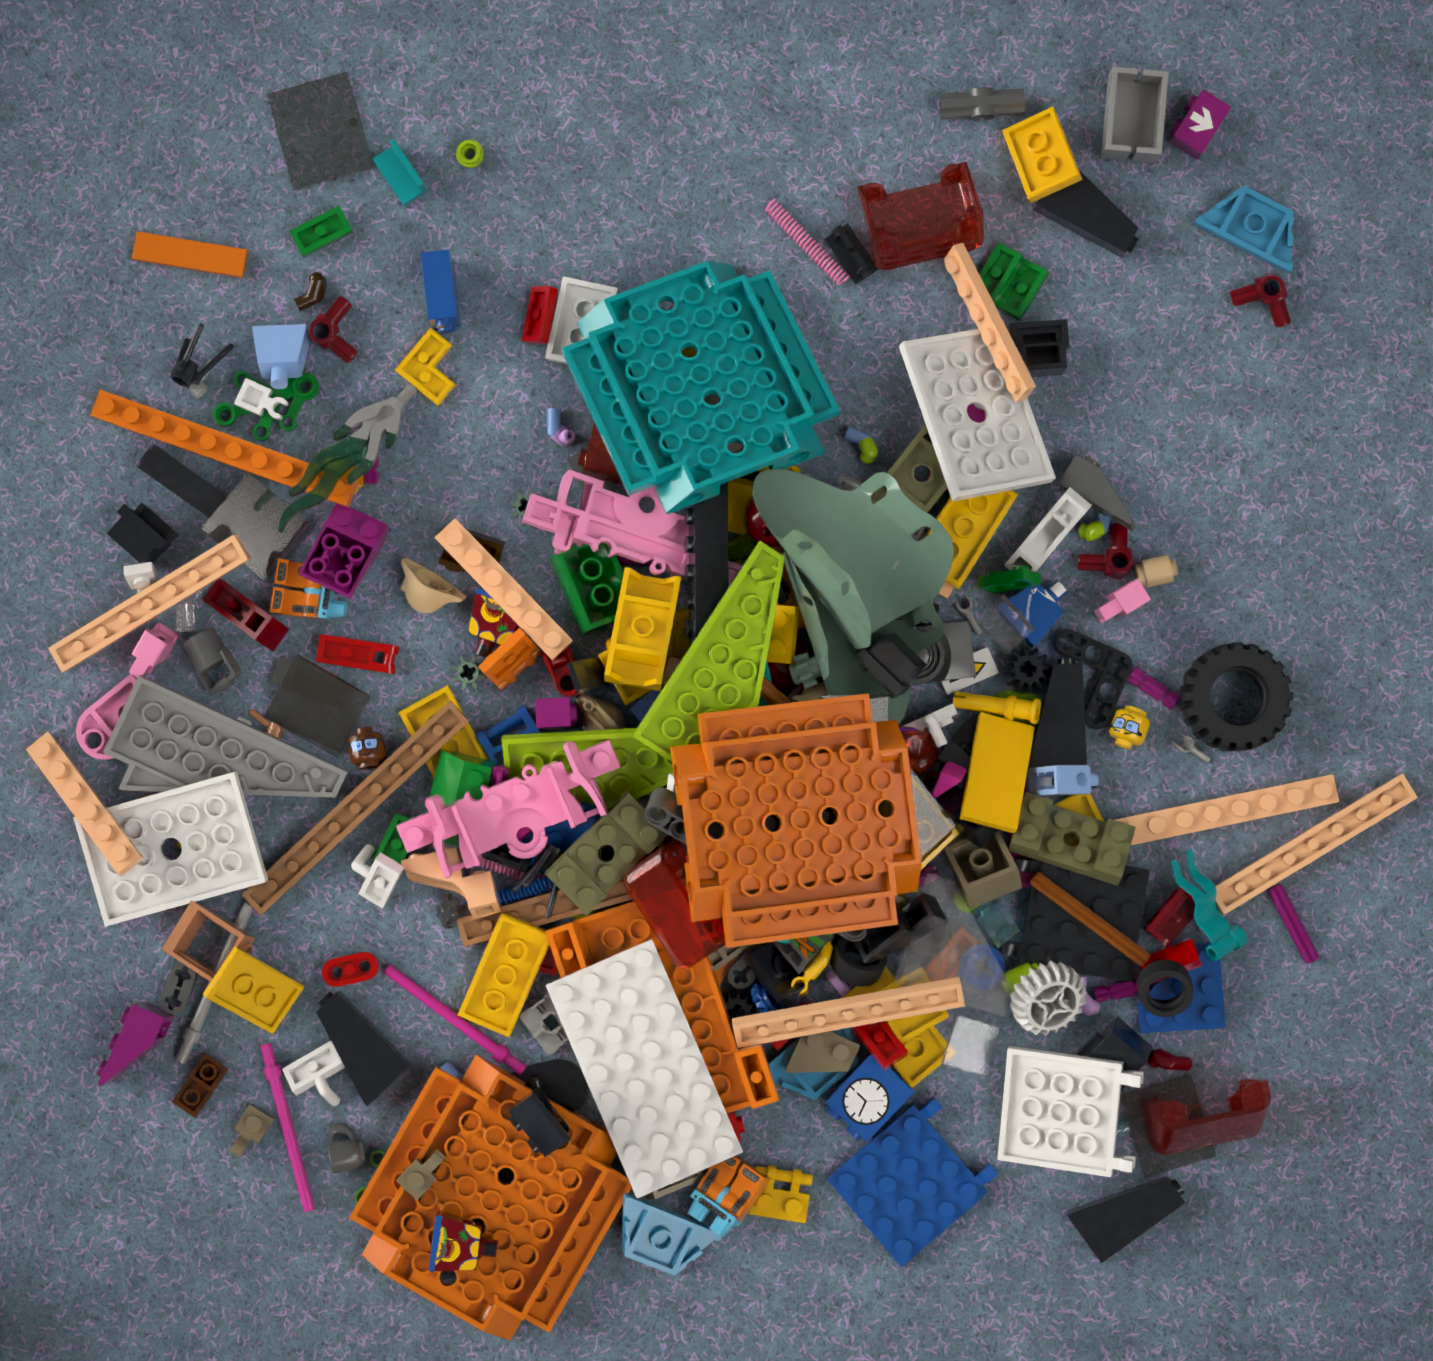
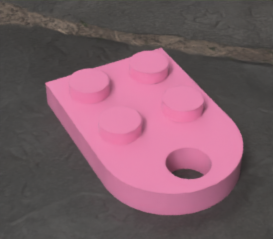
[76,674,137,760]

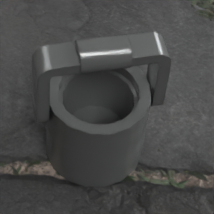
[182,627,241,694]

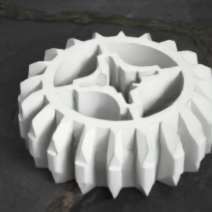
[1010,961,1087,1036]

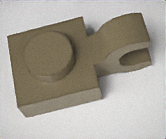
[230,1104,274,1157]
[396,1149,446,1200]

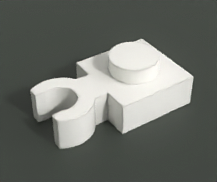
[234,378,289,420]
[124,562,159,593]

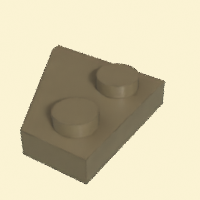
[785,1031,860,1073]

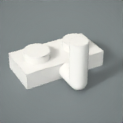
[902,704,958,748]
[351,844,404,909]
[282,1041,345,1106]

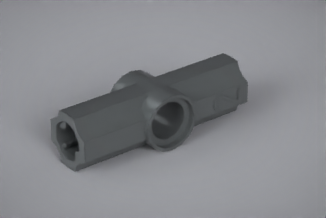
[939,87,1026,121]

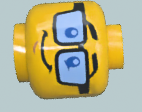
[1109,705,1150,750]

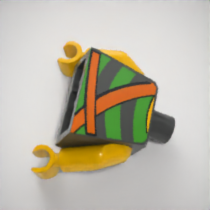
[773,933,835,996]

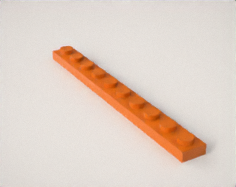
[90,389,359,508]

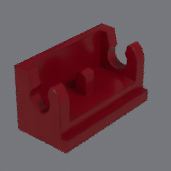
[1143,886,1196,948]

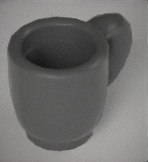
[327,1123,366,1174]

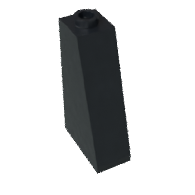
[1033,170,1139,258]
[136,444,240,527]
[1028,658,1087,768]
[316,991,411,1106]
[1065,1176,1186,1263]

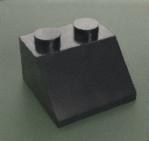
[509,1086,573,1157]

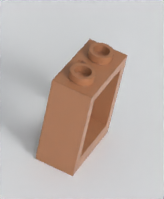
[162,900,256,982]

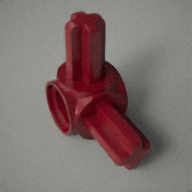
[1230,272,1291,328]
[308,296,358,363]
[1077,523,1133,580]

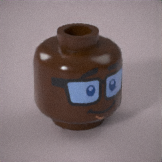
[347,727,386,770]

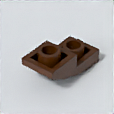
[172,1053,229,1119]

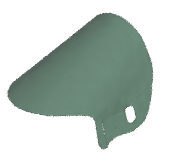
[753,469,954,649]
[783,539,944,725]

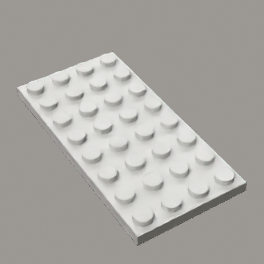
[546,939,743,1198]

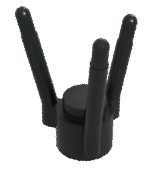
[170,323,233,388]
[512,843,564,919]

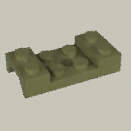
[871,424,948,513]
[544,792,668,916]
[1008,792,1136,886]

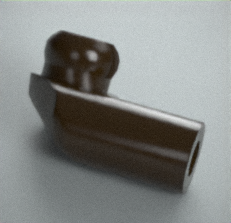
[294,272,327,311]

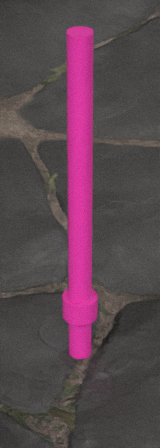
[384,964,527,1075]
[260,1043,315,1212]

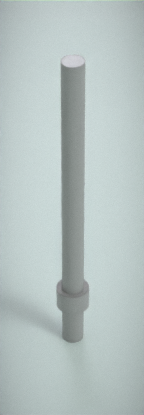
[175,902,254,1064]

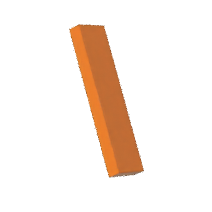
[132,231,248,279]

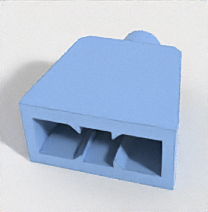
[252,324,310,389]
[1026,765,1099,796]

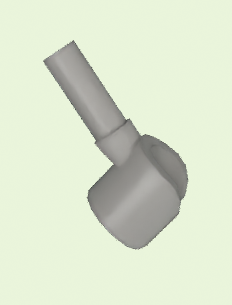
[189,359,212,399]
[956,596,982,636]
[1172,732,1211,763]

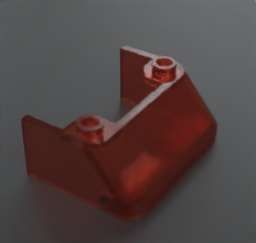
[623,839,726,969]

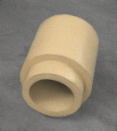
[1135,554,1178,588]

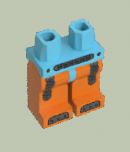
[270,558,348,621]
[688,1155,771,1237]

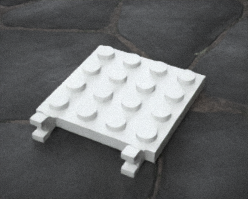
[997,1046,1144,1177]

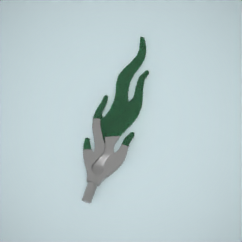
[278,384,417,533]

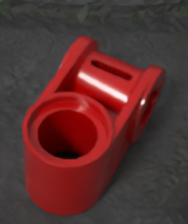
[541,646,577,698]

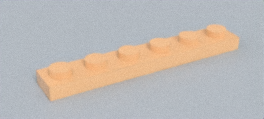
[944,243,1036,403]
[434,518,573,661]
[26,731,144,876]

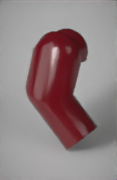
[1148,1048,1192,1071]

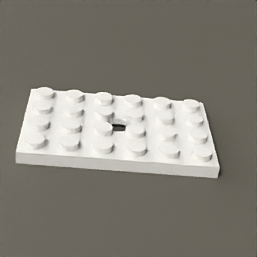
[899,329,1056,502]
[73,771,268,927]

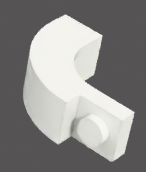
[1004,487,1092,572]

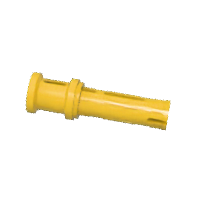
[953,691,1041,724]

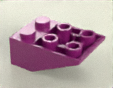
[298,504,389,599]
[97,1002,175,1086]

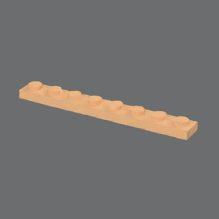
[48,534,251,673]
[1215,773,1418,915]
[1115,774,1339,845]
[732,977,965,1048]

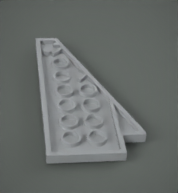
[103,675,349,798]

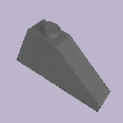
[1058,455,1136,532]

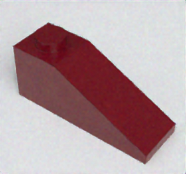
[202,578,290,652]

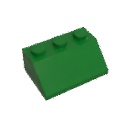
[550,543,624,637]
[426,749,496,846]

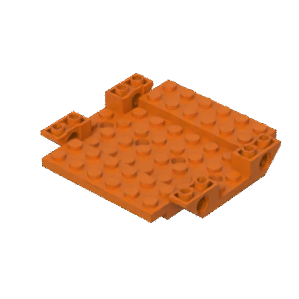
[670,693,922,948]
[349,1054,632,1340]

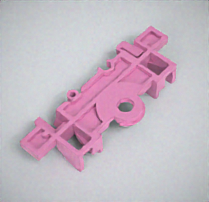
[522,469,743,587]
[396,739,621,879]

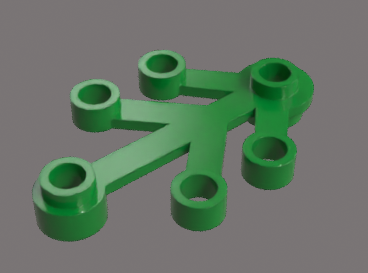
[213,371,319,441]

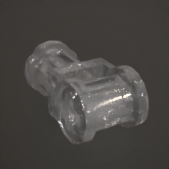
[172,589,202,632]

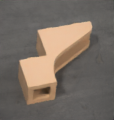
[401,847,501,919]

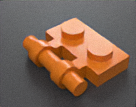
[478,628,541,691]

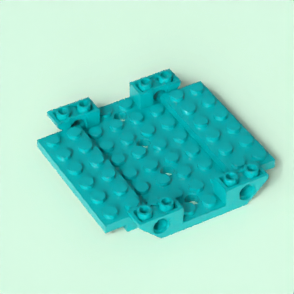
[562,261,840,515]

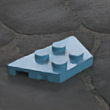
[1193,185,1294,274]
[768,1028,858,1100]
[622,1192,722,1276]

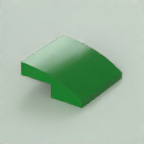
[979,242,1049,321]

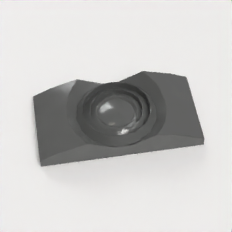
[878,621,976,686]

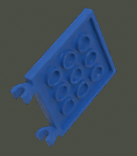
[827,1097,999,1267]

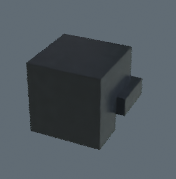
[1010,319,1070,377]
[107,503,179,564]
[856,633,927,699]
[1077,1016,1152,1090]

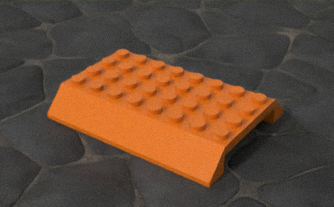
[545,884,780,1113]

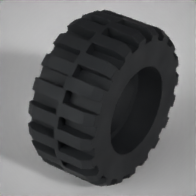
[1179,642,1293,752]

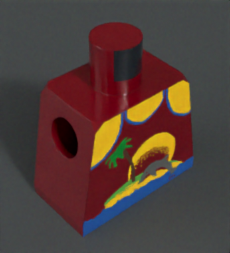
[468,588,519,658]
[428,1211,498,1271]

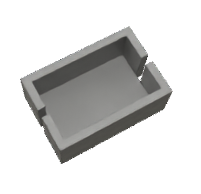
[1101,66,1169,163]

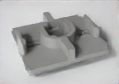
[519,993,569,1055]

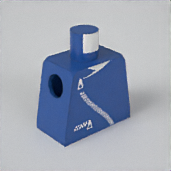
[997,580,1068,648]

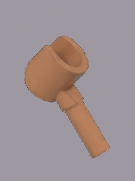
[249,709,284,739]

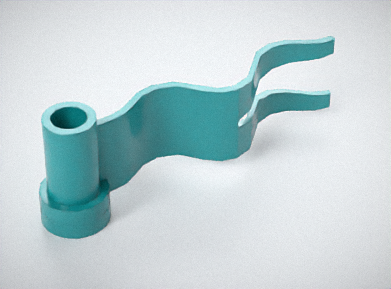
[1171,849,1247,962]

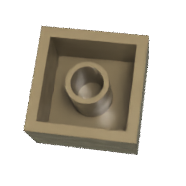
[944,831,1022,909]

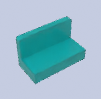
[372,139,427,207]

